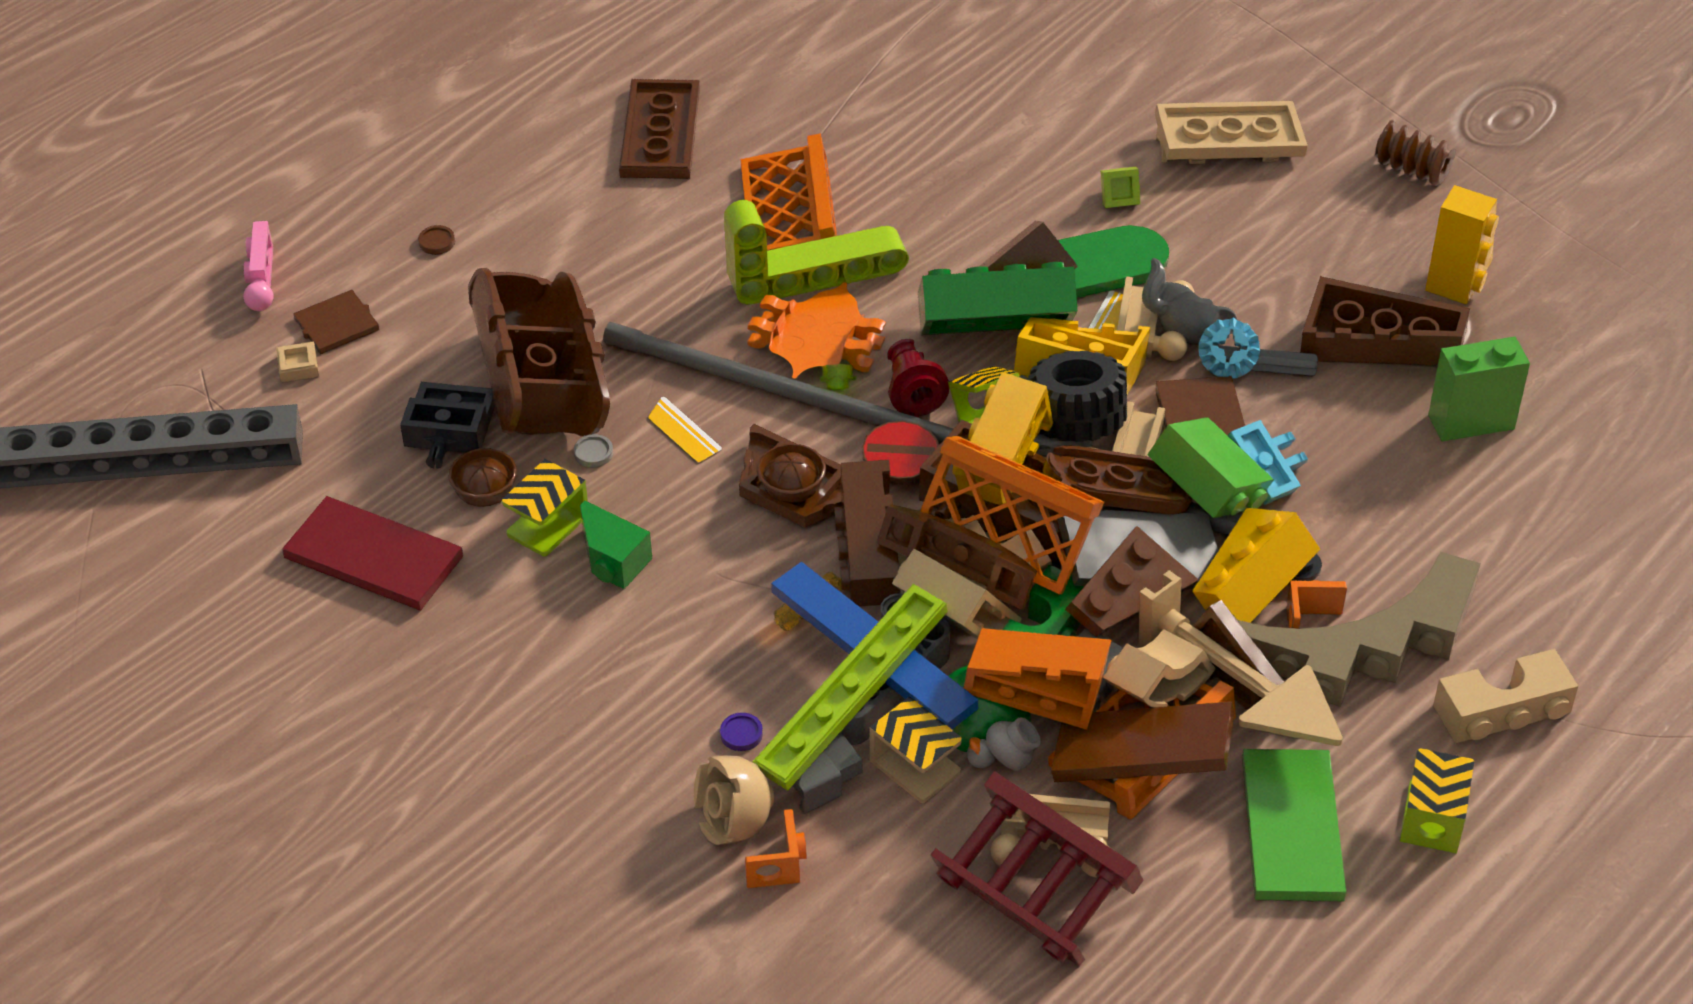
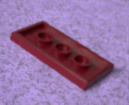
[282,496,463,611]

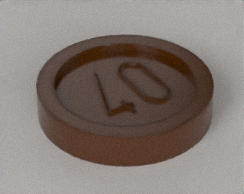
[418,225,455,255]

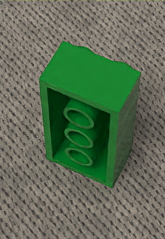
[918,262,1078,336]

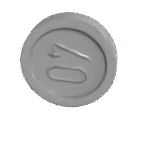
[574,434,613,468]

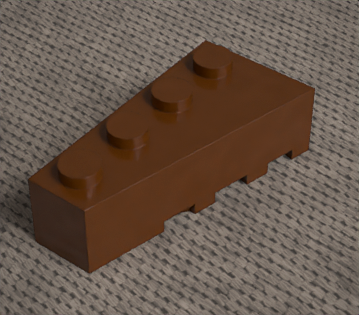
[1300,276,1470,365]

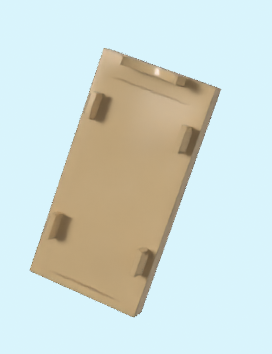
[1155,101,1308,164]

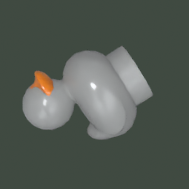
[967,718,1040,771]

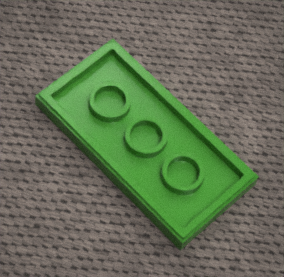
[1242,749,1346,901]

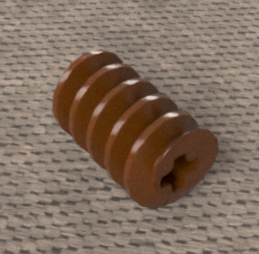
[1375,120,1456,186]

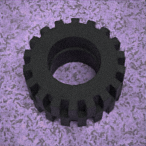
[1028,351,1127,442]

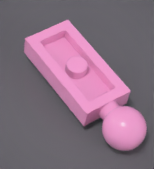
[243,221,274,311]

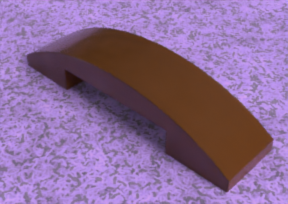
[876,504,1037,610]

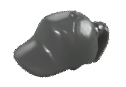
[1142,258,1237,345]

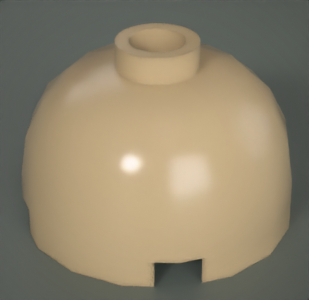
[694,755,774,845]

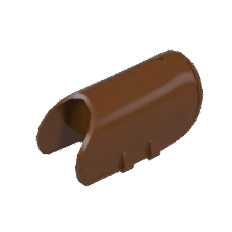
[468,268,610,437]

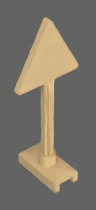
[1139,570,1343,746]

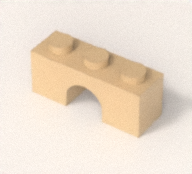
[1433,649,1578,744]

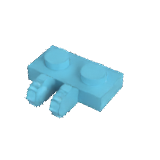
[1227,420,1308,505]

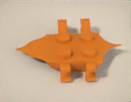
[747,282,886,378]

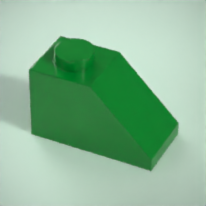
[580,500,652,589]

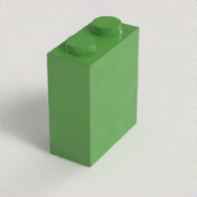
[1428,336,1530,442]
[1147,417,1274,518]

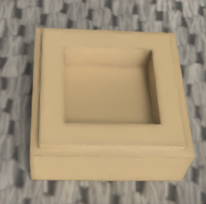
[276,342,319,383]

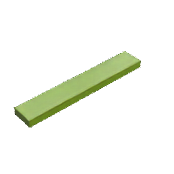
[752,584,948,791]

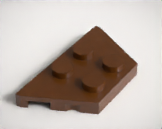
[739,424,841,528]

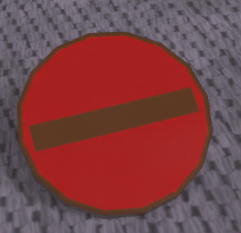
[862,421,939,482]

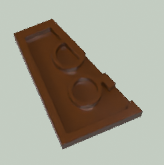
[1065,526,1199,637]
[1193,600,1284,710]

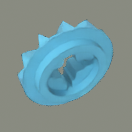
[1199,317,1260,378]

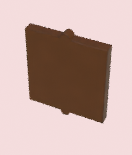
[293,290,380,354]

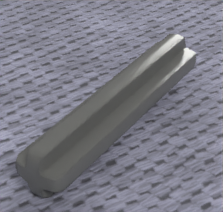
[1213,345,1318,376]

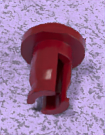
[887,339,950,418]

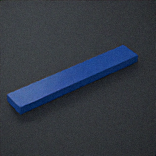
[771,562,978,729]

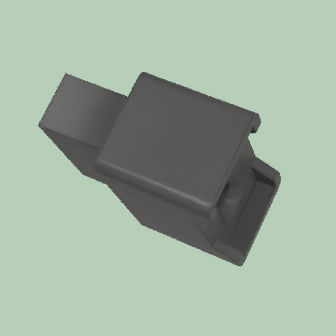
[766,732,863,814]

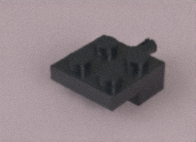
[400,381,495,469]

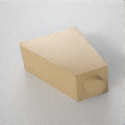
[892,549,1022,640]

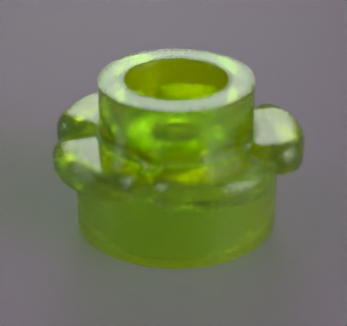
[819,364,857,390]

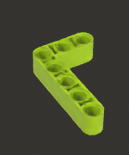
[724,200,909,305]

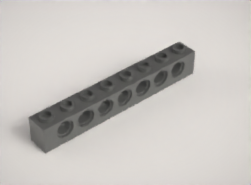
[0,404,303,488]

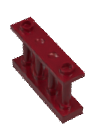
[930,771,1144,967]

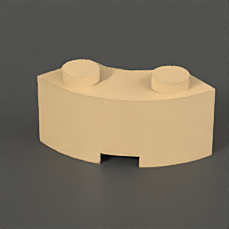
[1103,629,1215,708]

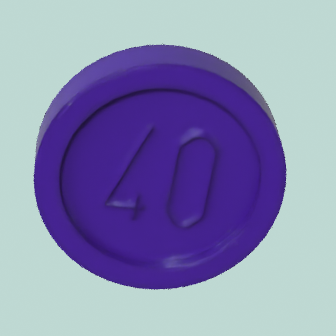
[720,713,763,751]

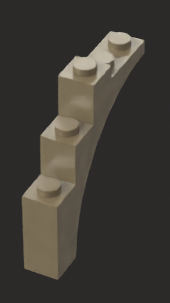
[1238,552,1481,707]

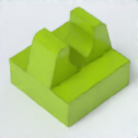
[1100,167,1141,208]

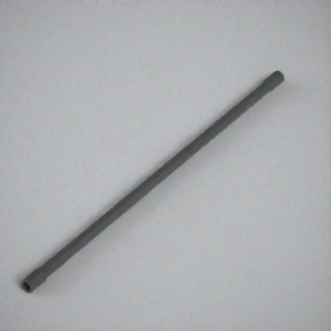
[603,322,1242,536]

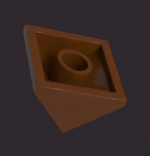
[980,220,1078,272]

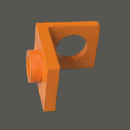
[1286,580,1347,629]
[745,809,807,888]

